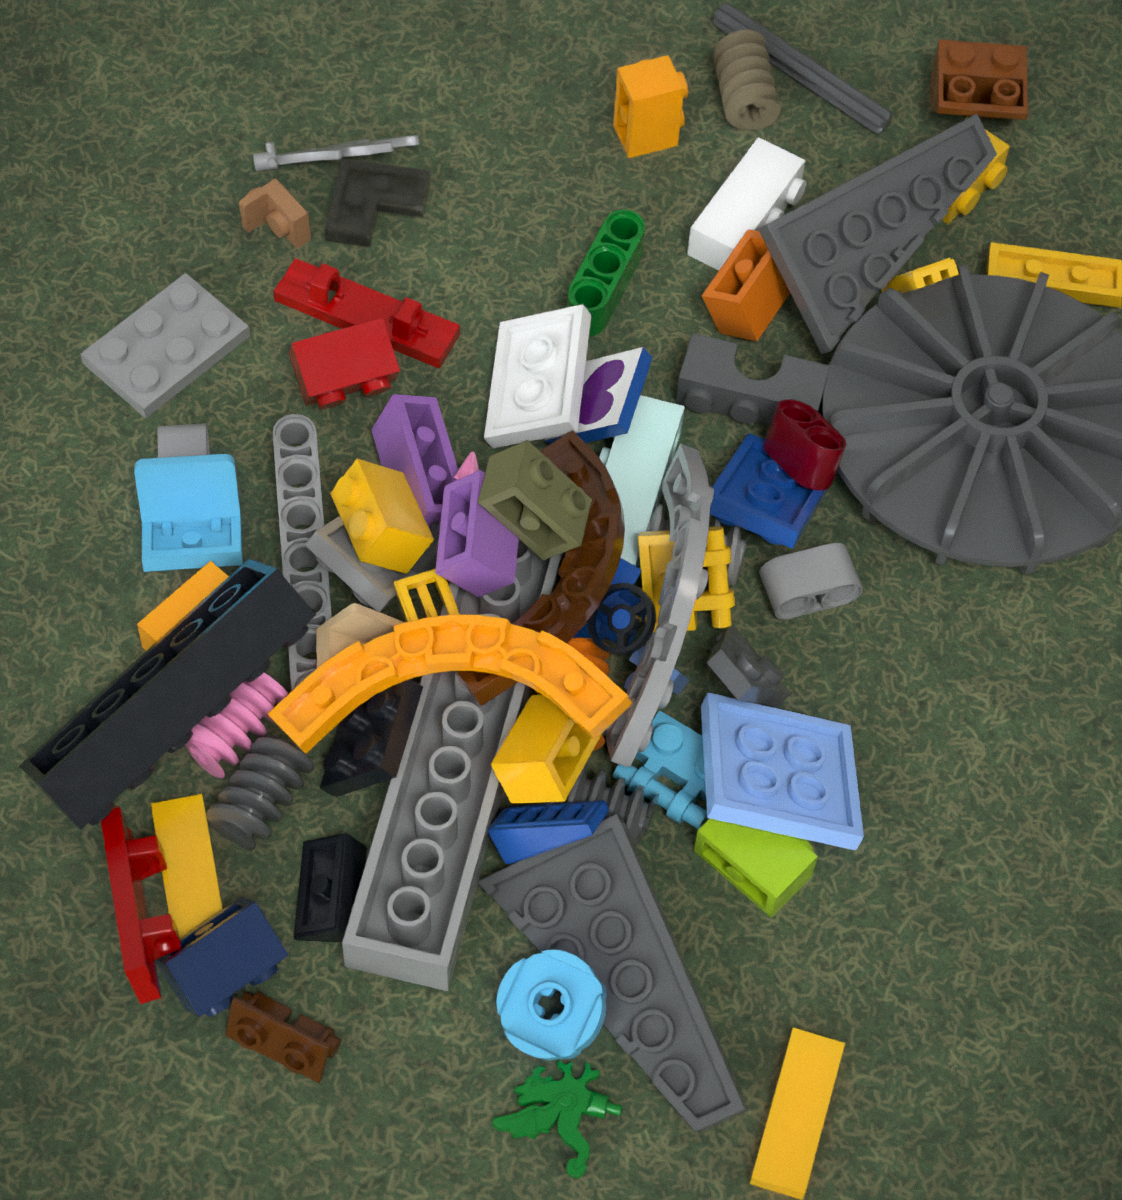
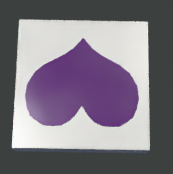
[545,347,652,445]

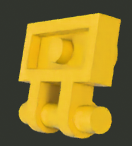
[638,526,735,633]

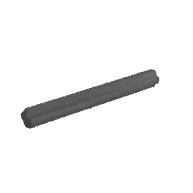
[713,3,892,134]

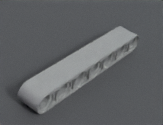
[273,414,332,691]

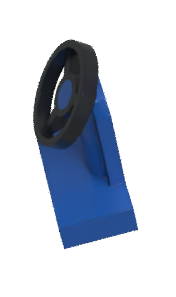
[573,558,656,655]

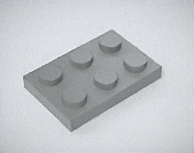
[81,273,250,418]

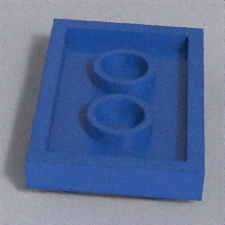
[710,433,828,549]

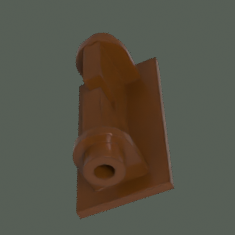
[225,991,342,1083]

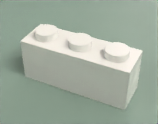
[687,137,807,270]

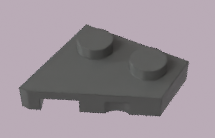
[707,624,791,707]

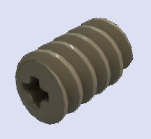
[712,30,781,130]

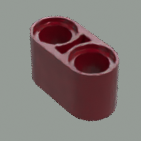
[763,399,847,490]

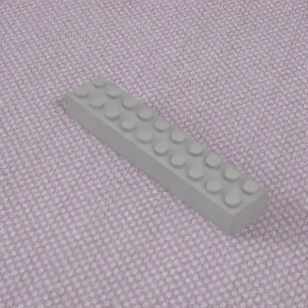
[342,539,566,991]

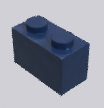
[155,897,288,1017]

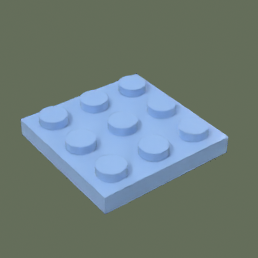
[701,693,864,850]

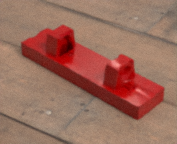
[273,258,460,369]
[101,806,181,1004]

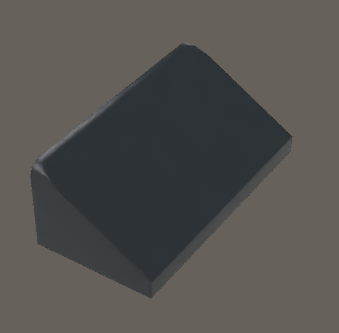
[294,833,367,943]

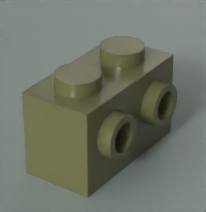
[478,440,592,560]

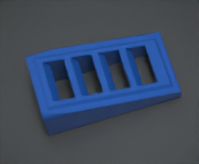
[488,800,609,864]

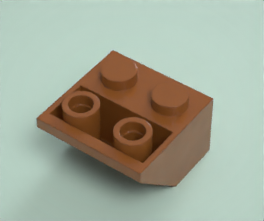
[931,39,1028,120]

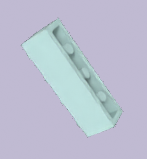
[599,395,685,568]

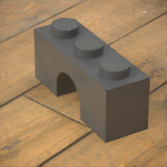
[676,333,830,426]

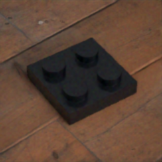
[320,679,423,797]

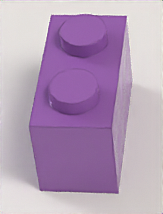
[435,470,519,598]

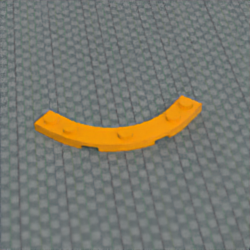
[268,615,632,754]

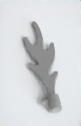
[253,135,420,172]

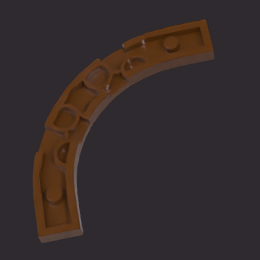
[455,430,625,706]

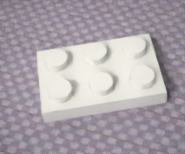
[484,304,591,449]

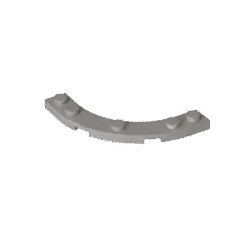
[605,444,714,768]

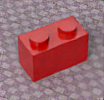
[289,317,400,409]

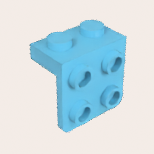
[134,454,243,572]

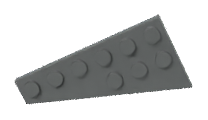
[758,114,997,354]
[478,814,749,1133]

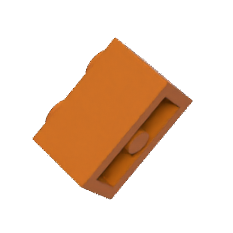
[702,229,790,341]

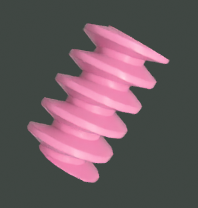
[185,673,288,779]

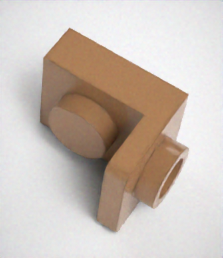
[239,178,311,249]

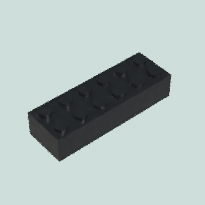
[19,558,316,830]

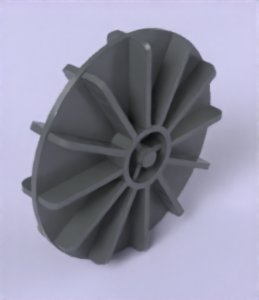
[822,264,1122,575]

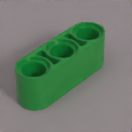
[567,209,645,337]

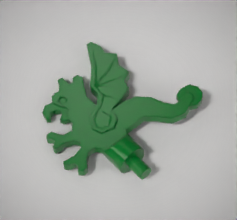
[492,1061,623,1178]

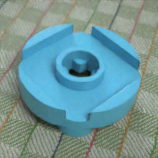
[496,949,607,1061]

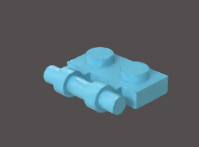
[612,710,708,829]

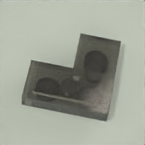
[324,158,431,247]

